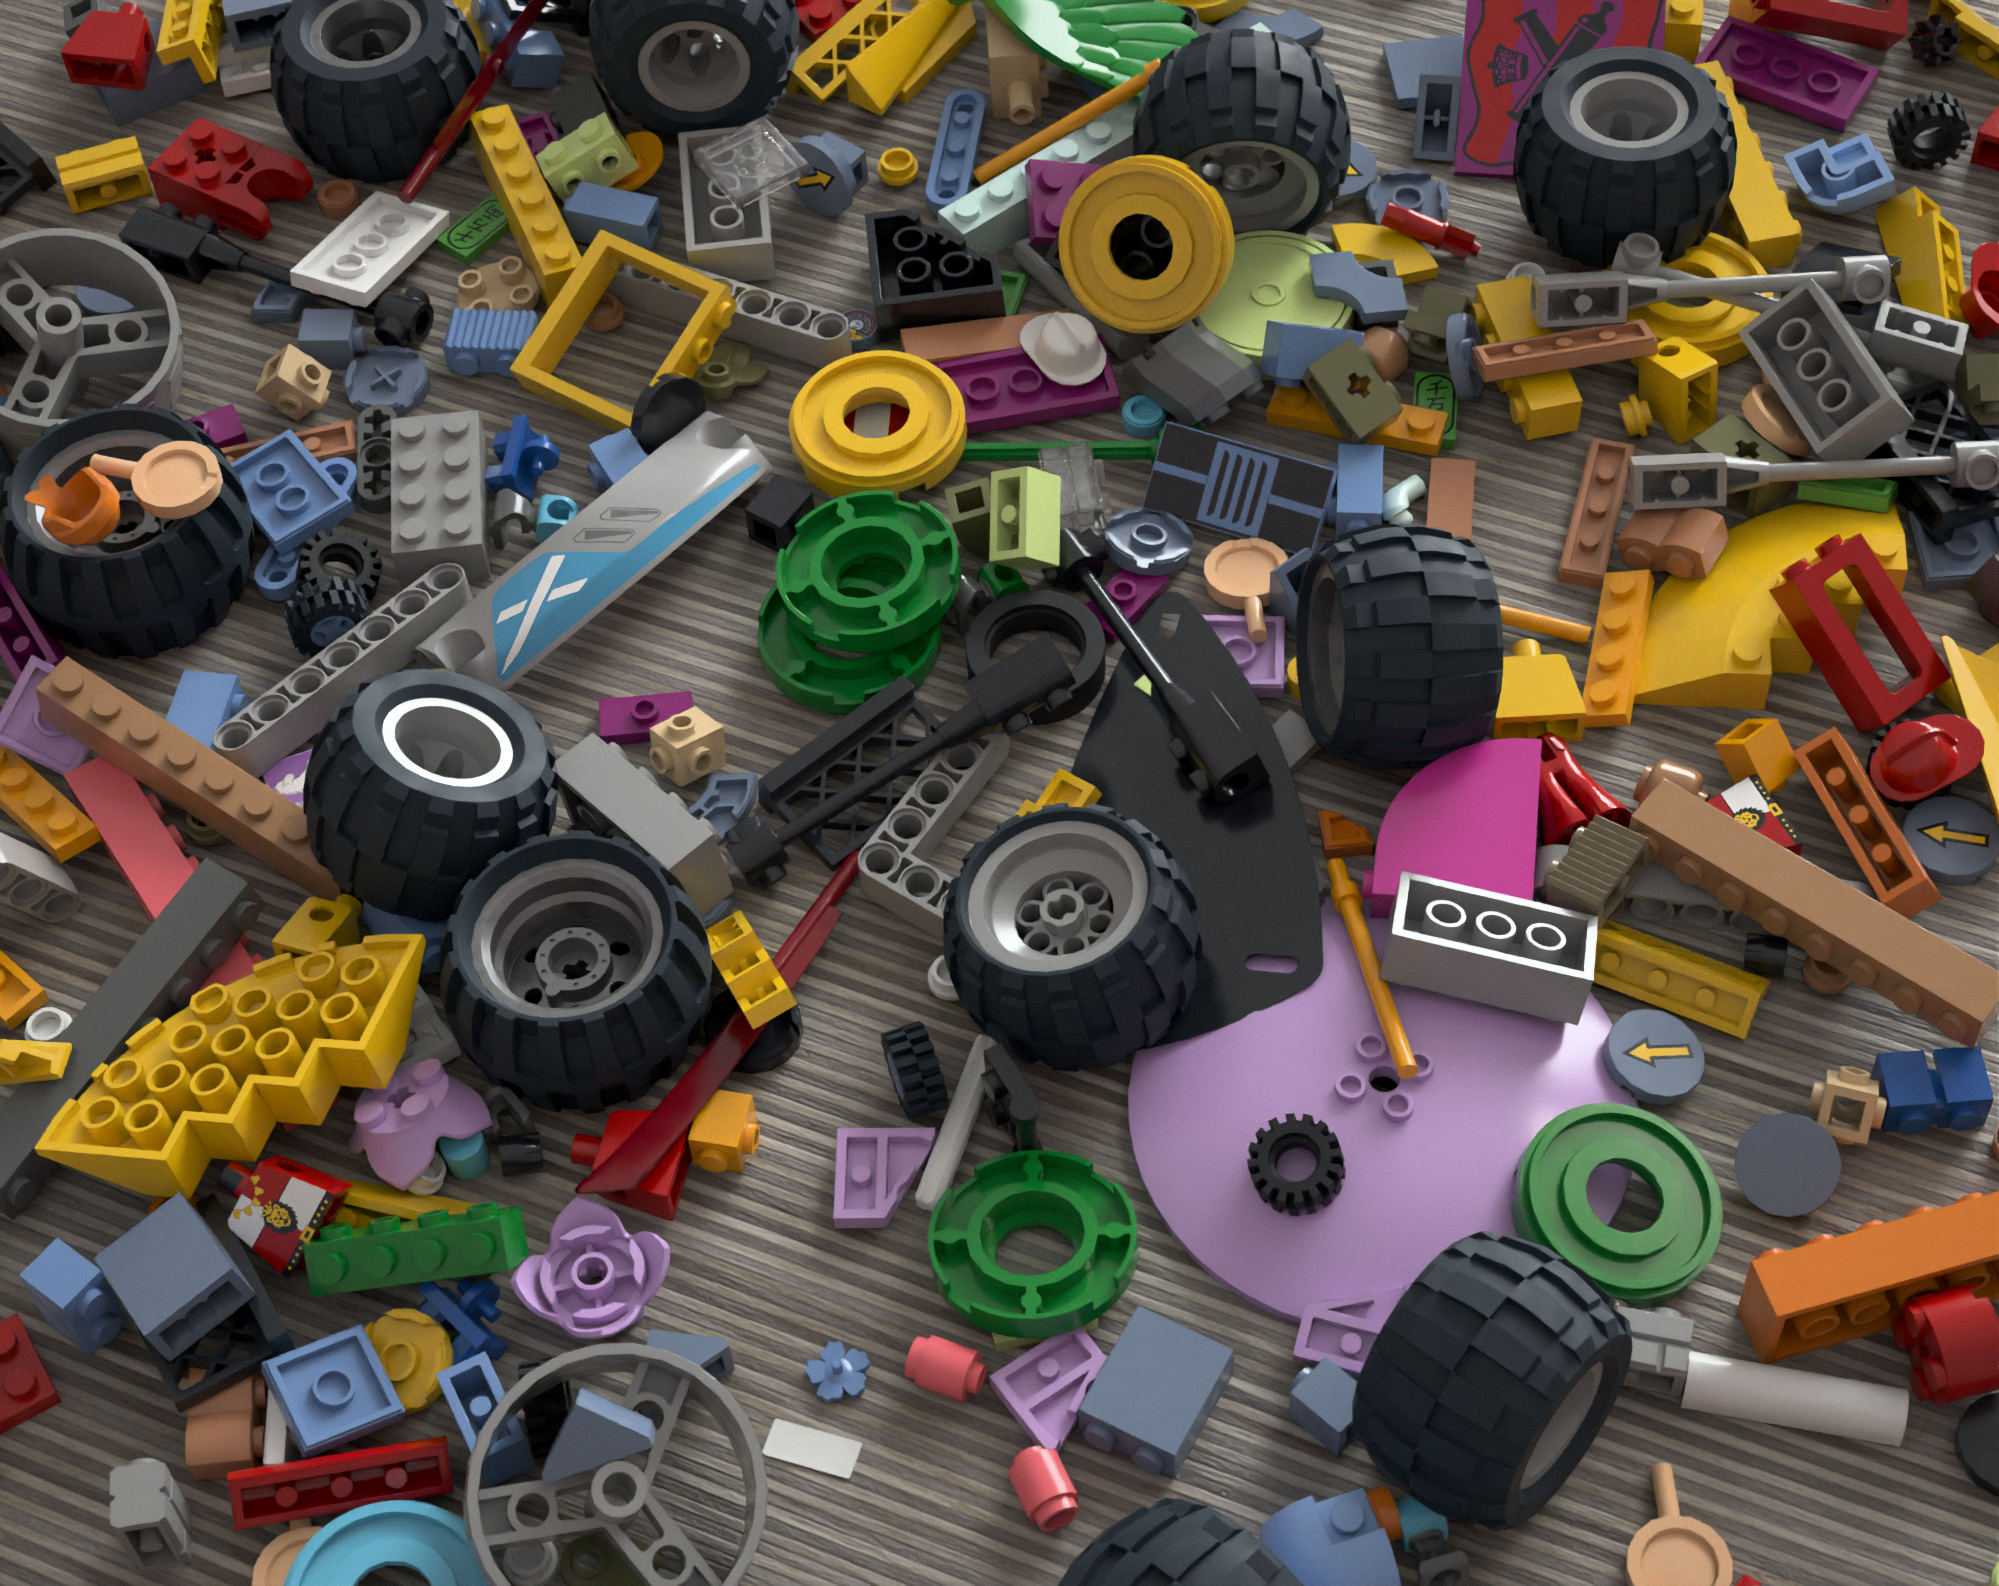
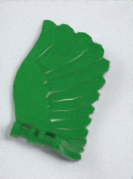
[947,0,1199,102]

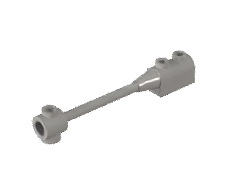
[1611,233,1969,386]
[1530,255,1891,328]
[1627,440,1999,510]

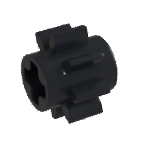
[1908,14,1963,67]

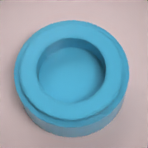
[1122,395,1166,438]

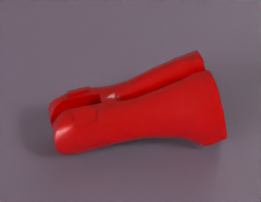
[1536,731,1631,846]

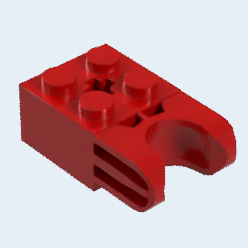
[147,117,314,241]

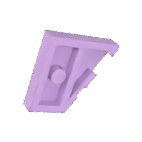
[833,1127,936,1228]

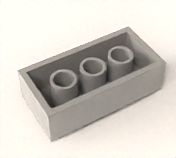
[678,124,776,282]
[1738,277,1915,461]
[391,410,490,588]
[555,732,734,917]
[1379,871,1598,1026]

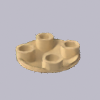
[456,256,540,313]

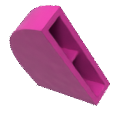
[1362,738,1542,919]

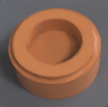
[317,179,361,219]

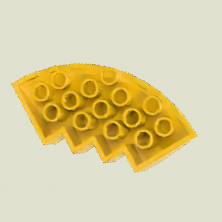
[1634,501,1908,709]
[34,934,426,1199]

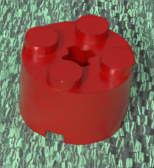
[1891,1282,1999,1405]

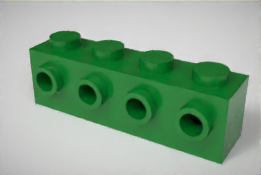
[302,1202,529,1297]

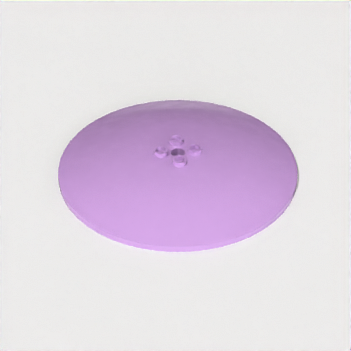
[1128,894,1638,1324]

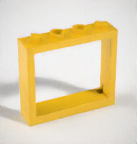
[510,229,738,442]

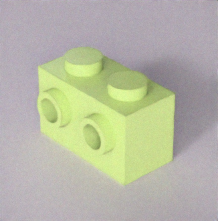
[535,112,640,204]
[989,466,1061,571]

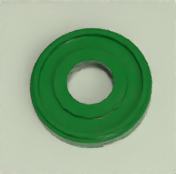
[775,490,962,653]
[757,557,942,714]
[1511,1103,1723,1309]
[927,1150,1139,1339]

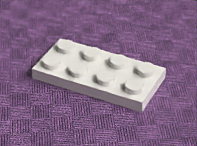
[290,191,450,308]

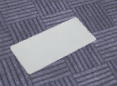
[762,1419,862,1479]

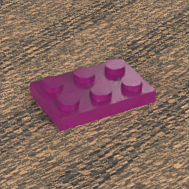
[1024,159,1106,245]

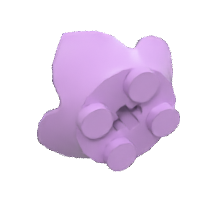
[348,1058,493,1191]
[510,1195,671,1340]

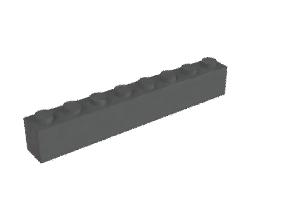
[0,857,266,1220]

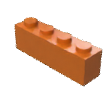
[1793,726,1942,919]

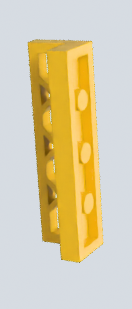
[156,0,225,84]
[784,0,929,105]
[1593,919,1771,1040]

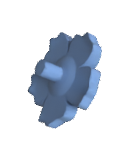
[805,1341,870,1403]

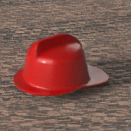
[1959,242,1999,340]
[1870,714,1985,802]

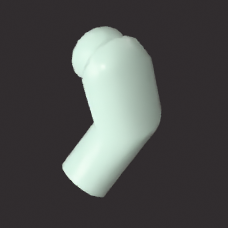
[1382,475,1426,524]

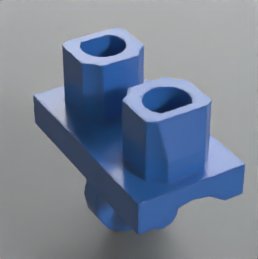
[485,414,560,502]
[417,1278,509,1366]

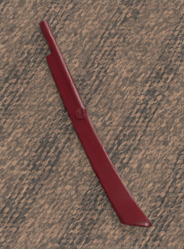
[397,0,549,204]
[574,850,860,1194]

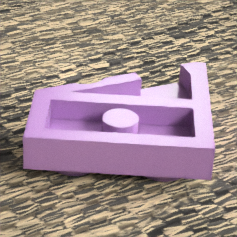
[1292,1282,1413,1377]
[989,1327,1107,1454]

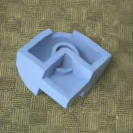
[1783,133,1897,215]
[1259,1488,1401,1586]

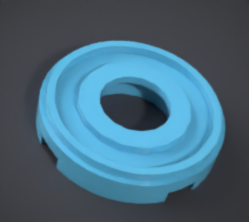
[284,1500,498,1586]

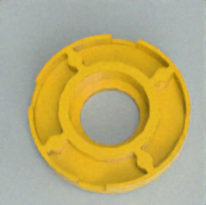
[1058,155,1235,334]
[1600,232,1773,368]
[789,350,967,500]

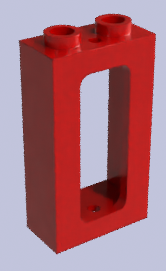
[1749,0,1908,50]
[1769,533,1952,734]

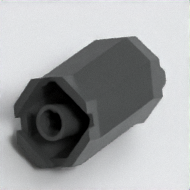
[1121,316,1265,430]

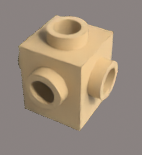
[254,344,332,421]
[649,706,726,787]
[1808,1066,1887,1145]

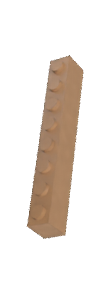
[35,656,357,902]
[1629,778,1999,1049]

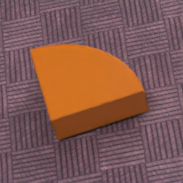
[1317,810,1373,859]

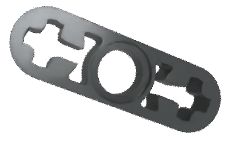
[357,404,397,514]

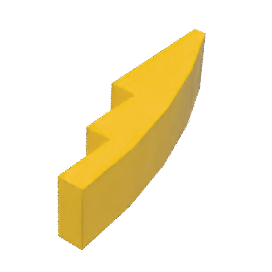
[706,910,797,1030]

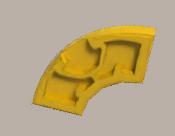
[1331,223,1439,285]

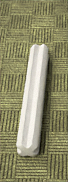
[915,1034,997,1212]

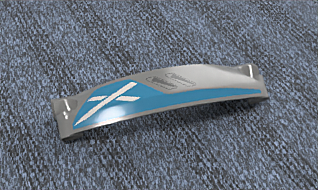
[412,411,774,693]

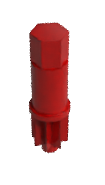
[1380,202,1482,259]

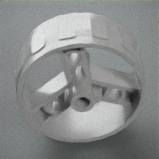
[0,228,184,464]
[463,1343,768,1586]

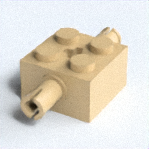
[984,4,1049,125]

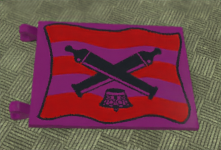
[1454,0,1666,179]

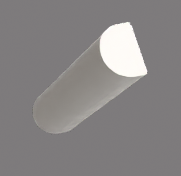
[1681,1351,1909,1447]

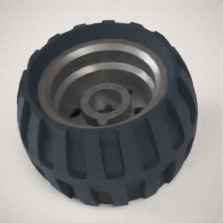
[0,403,254,659]
[439,830,712,1114]

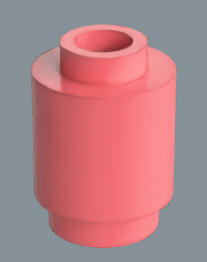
[904,1335,988,1402]
[1008,1446,1080,1532]

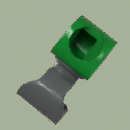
[944,562,1030,636]

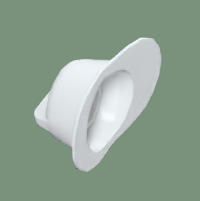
[1020,311,1106,386]

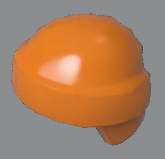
[24,467,120,546]

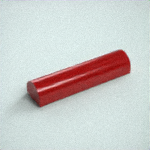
[227,1435,454,1530]

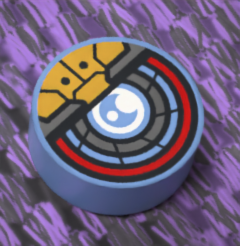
[842,309,879,351]

